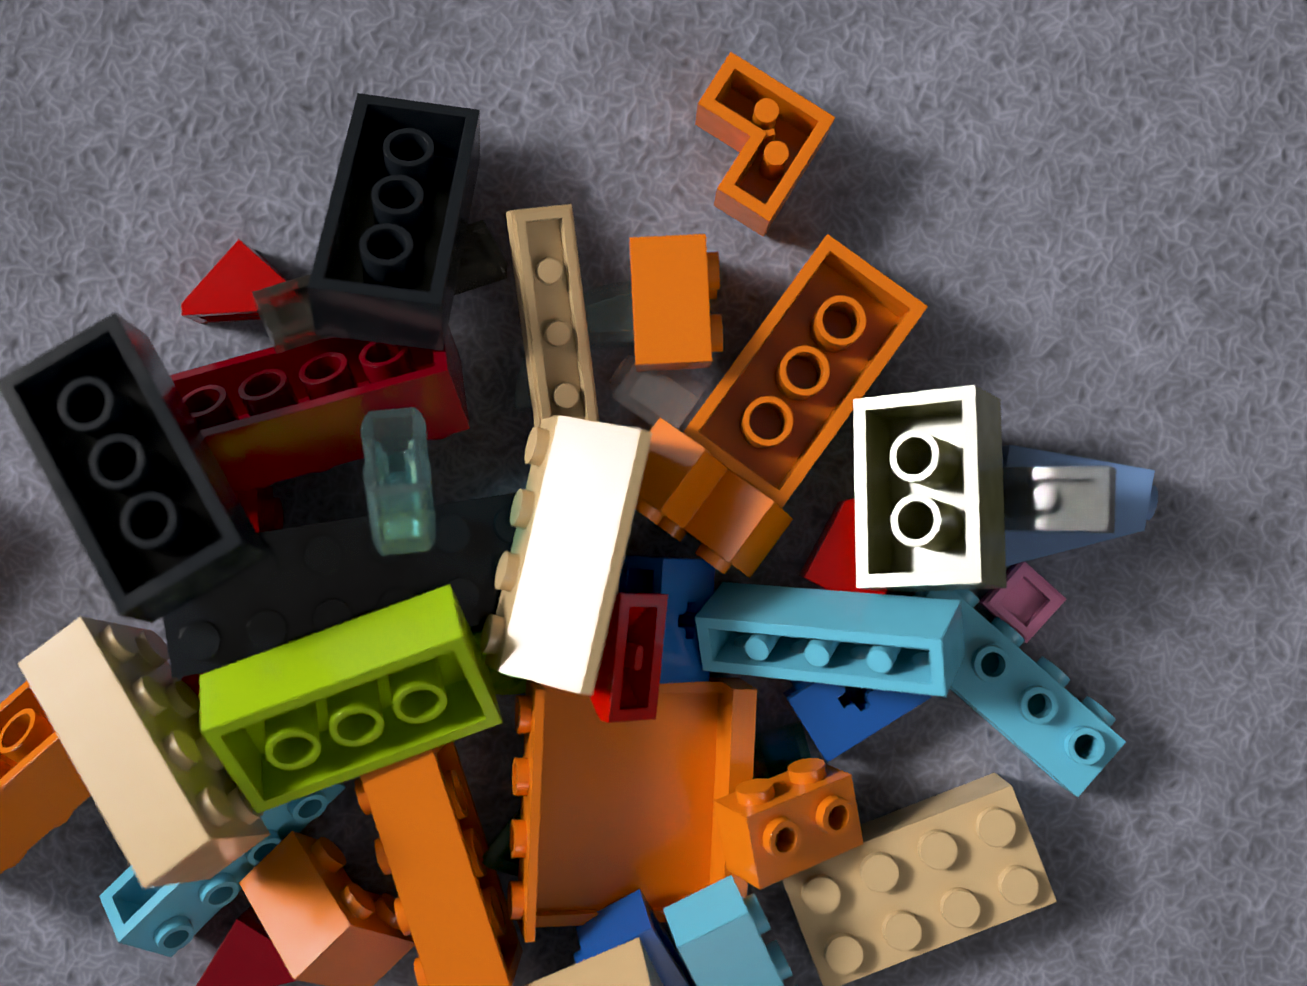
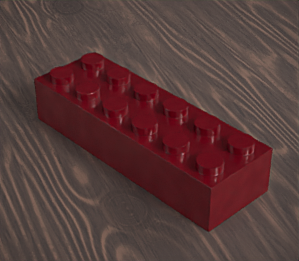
[170,325,470,493]

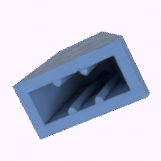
[1002,445,1158,566]

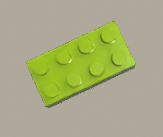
[200,584,503,814]

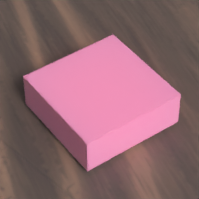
[979,562,1066,643]

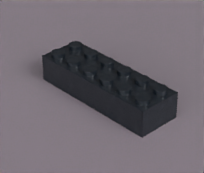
[163,492,517,678]

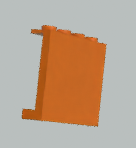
[507,677,757,942]

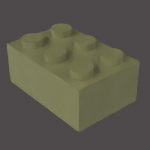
[853,385,1007,593]

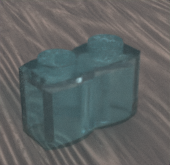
[361,407,437,555]

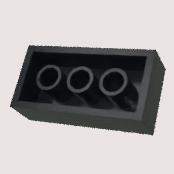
[307,93,480,351]
[0,312,269,623]

